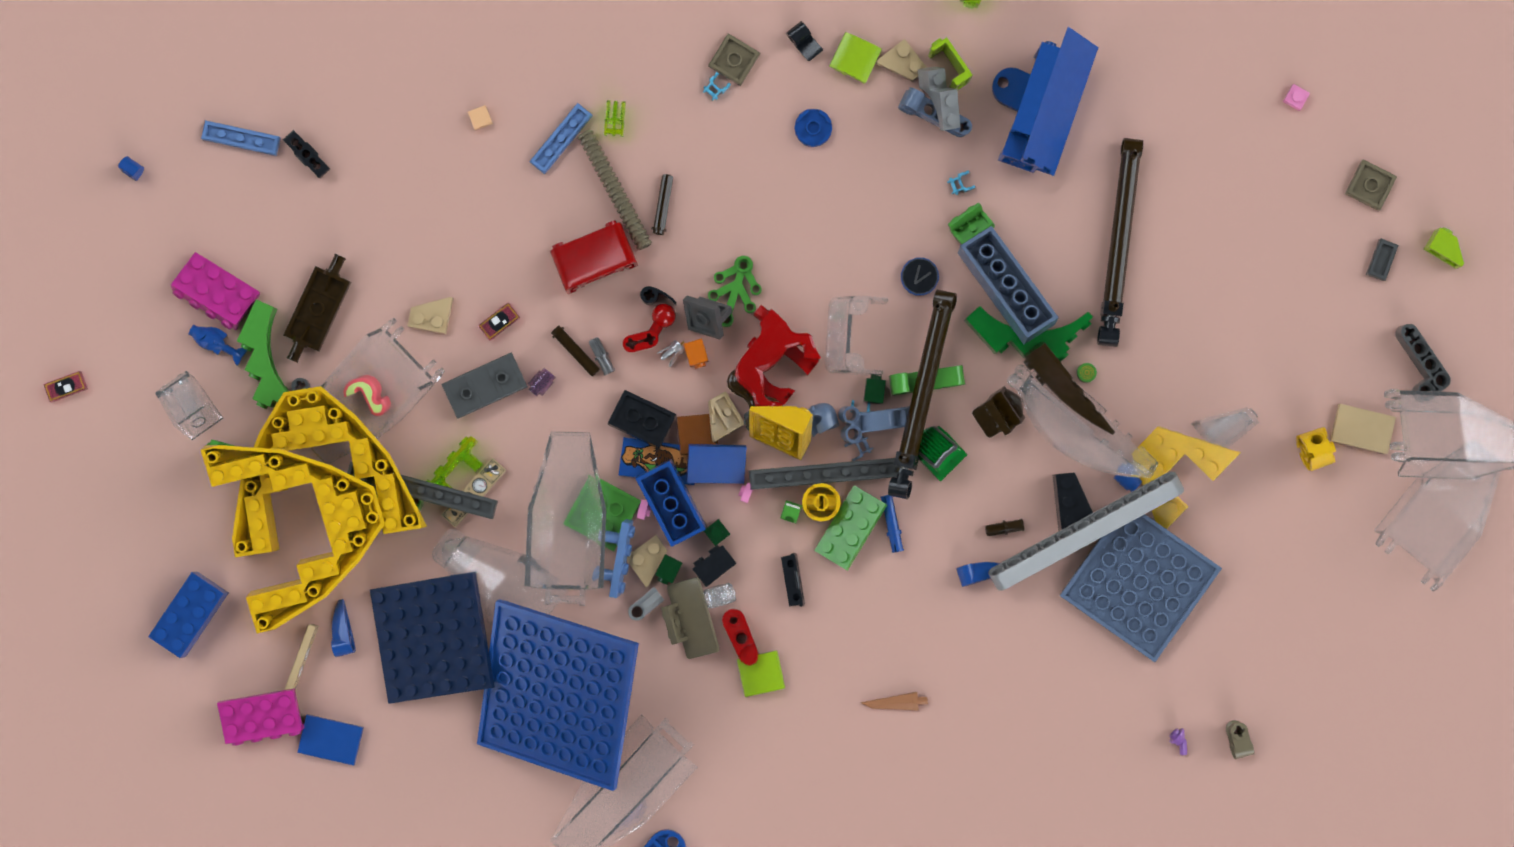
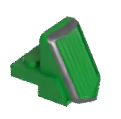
[918,426,967,482]

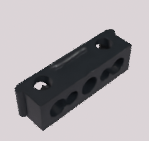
[283,130,330,178]
[781,553,805,607]

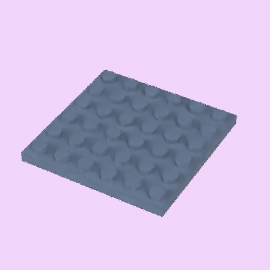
[1059,514,1222,662]

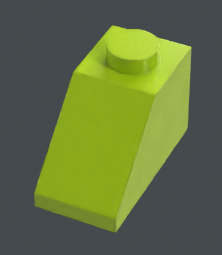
[1423,227,1464,269]

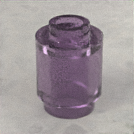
[528,368,556,396]

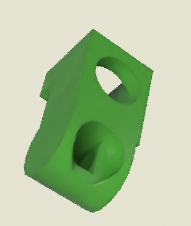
[780,500,802,524]

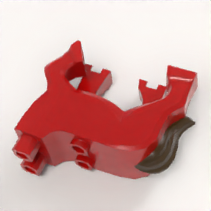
[727,305,821,409]

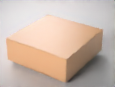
[468,105,493,130]

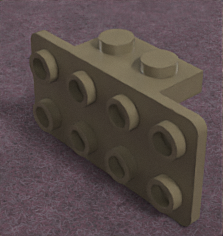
[661,577,720,659]

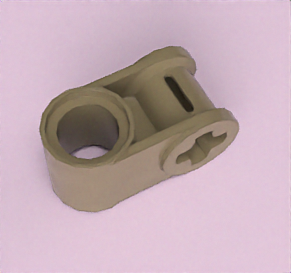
[1226,720,1254,760]

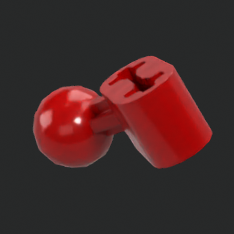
[623,304,676,352]

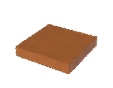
[676,414,719,455]

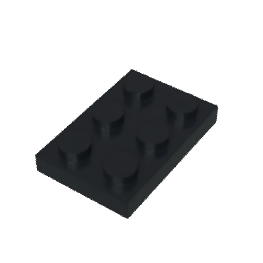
[608,390,676,449]

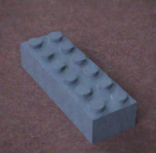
[958,226,1059,345]

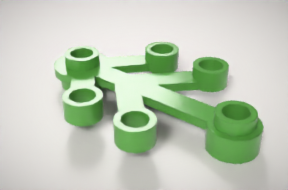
[708,256,762,327]

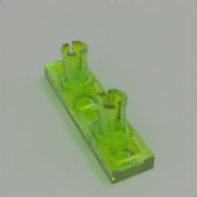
[427,436,483,488]

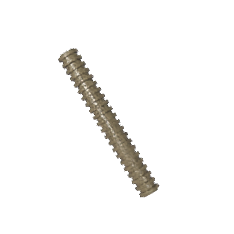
[578,130,652,250]

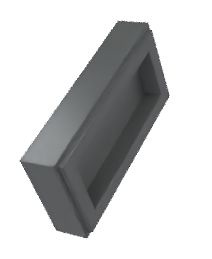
[1366,239,1399,281]

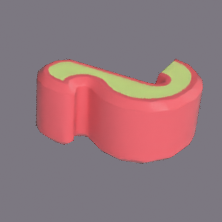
[343,375,391,416]

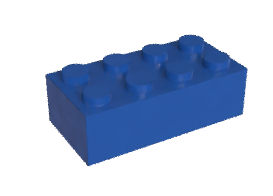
[636,459,707,547]
[148,572,229,658]

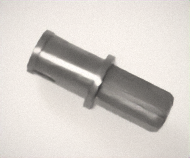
[589,337,615,375]

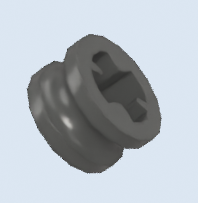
[291,378,310,391]

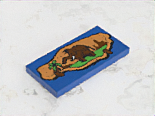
[618,437,695,486]

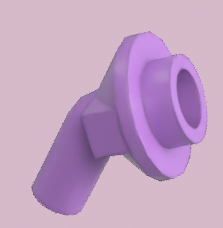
[1169,728,1187,755]

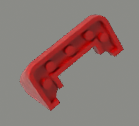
[550,220,638,294]

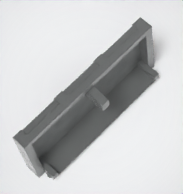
[441,352,528,419]

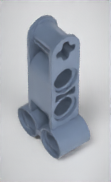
[898,87,972,137]
[838,406,910,443]

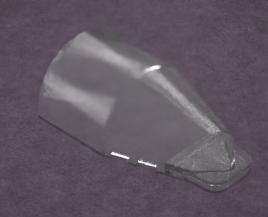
[432,529,571,626]

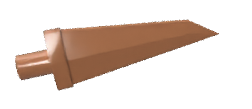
[860,692,928,711]

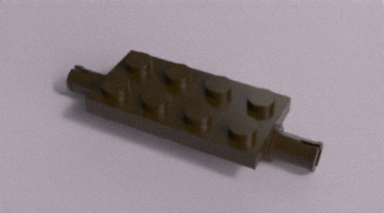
[283,254,352,363]

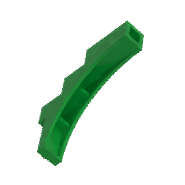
[964,306,1093,362]

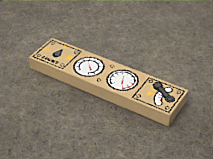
[441,458,507,528]
[284,624,319,690]

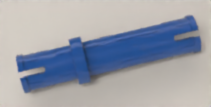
[880,495,904,553]

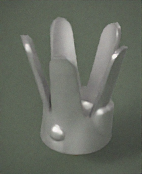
[657,340,685,367]

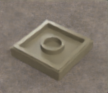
[708,33,761,86]
[1345,159,1397,211]

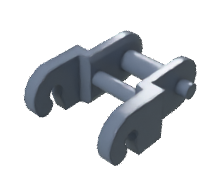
[844,436,873,462]

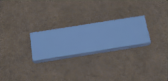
[529,103,593,174]
[201,120,281,156]

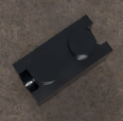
[692,545,737,587]

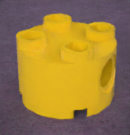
[1296,427,1336,471]
[802,483,841,522]

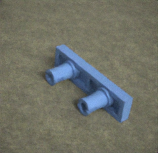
[594,519,635,598]

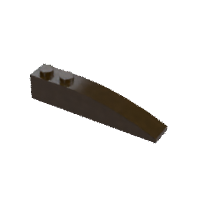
[1023,342,1115,435]

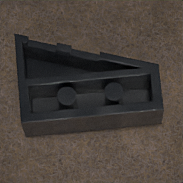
[1052,472,1093,532]

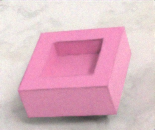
[1283,84,1310,111]
[738,482,753,503]
[637,499,651,520]

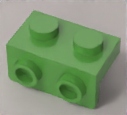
[948,203,995,245]

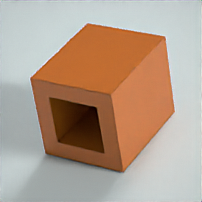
[684,338,709,369]

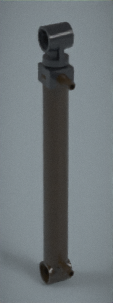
[1097,138,1143,347]
[888,289,957,500]

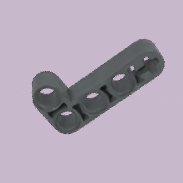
[1395,324,1451,400]

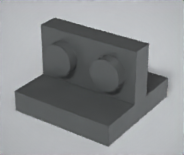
[683,296,732,340]

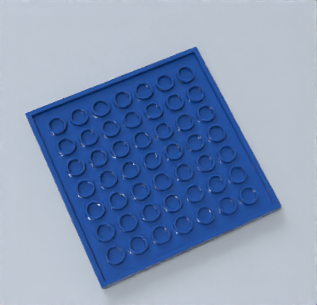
[477,599,639,791]

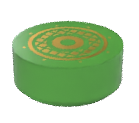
[1077,363,1097,382]

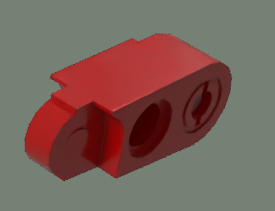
[722,609,759,666]

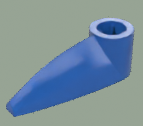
[956,562,1000,587]
[331,599,356,657]

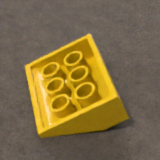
[749,406,813,460]

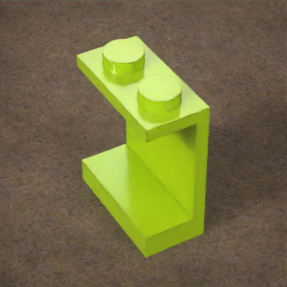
[928,37,973,91]

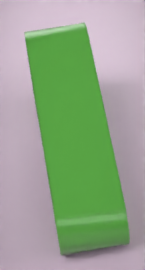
[889,365,965,396]

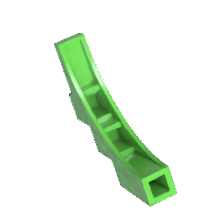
[237,299,289,409]

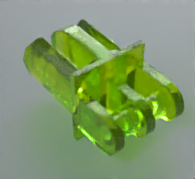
[604,100,626,137]

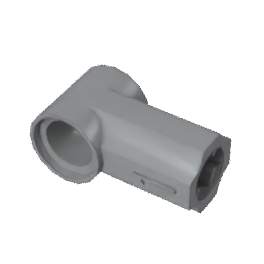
[628,587,664,621]

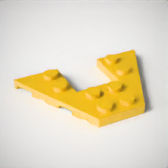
[1132,426,1241,529]

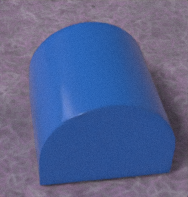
[118,156,144,181]

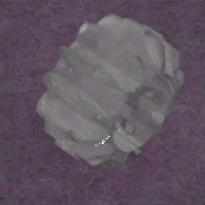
[703,583,736,608]

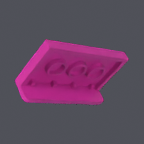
[171,252,260,330]
[217,688,305,746]

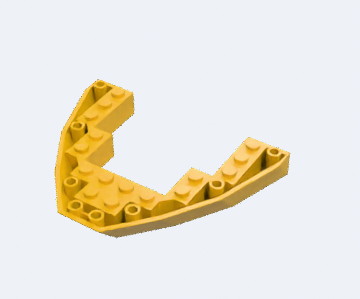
[232,386,427,558]
[200,445,385,634]

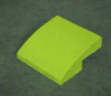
[829,32,882,84]
[737,650,785,697]

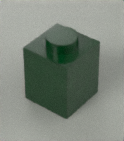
[863,375,886,404]
[704,519,730,546]
[655,554,683,585]

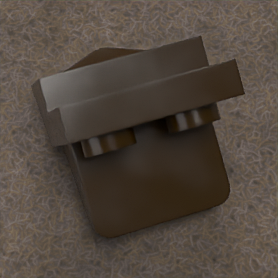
[972,386,1025,438]

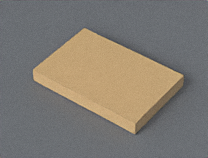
[1330,404,1396,454]

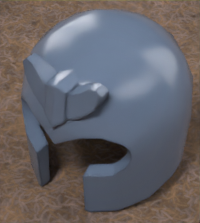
[808,403,839,437]

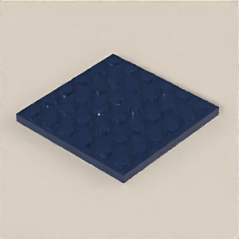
[370,571,495,704]

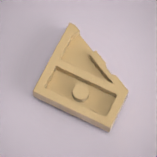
[876,39,927,82]
[408,297,453,334]
[708,391,745,443]
[627,535,667,587]

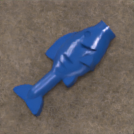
[188,325,248,366]

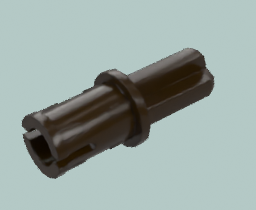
[985,519,1024,536]

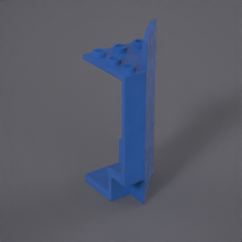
[998,27,1099,176]

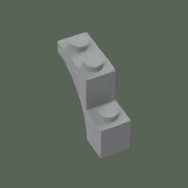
[918,66,961,131]

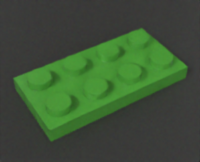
[814,485,887,571]

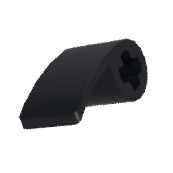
[786,21,823,61]
[640,286,677,306]

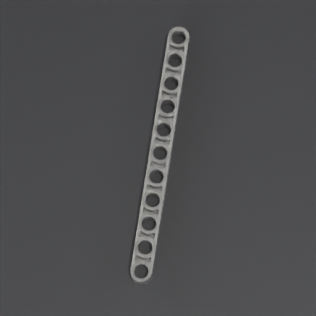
[988,472,1184,591]

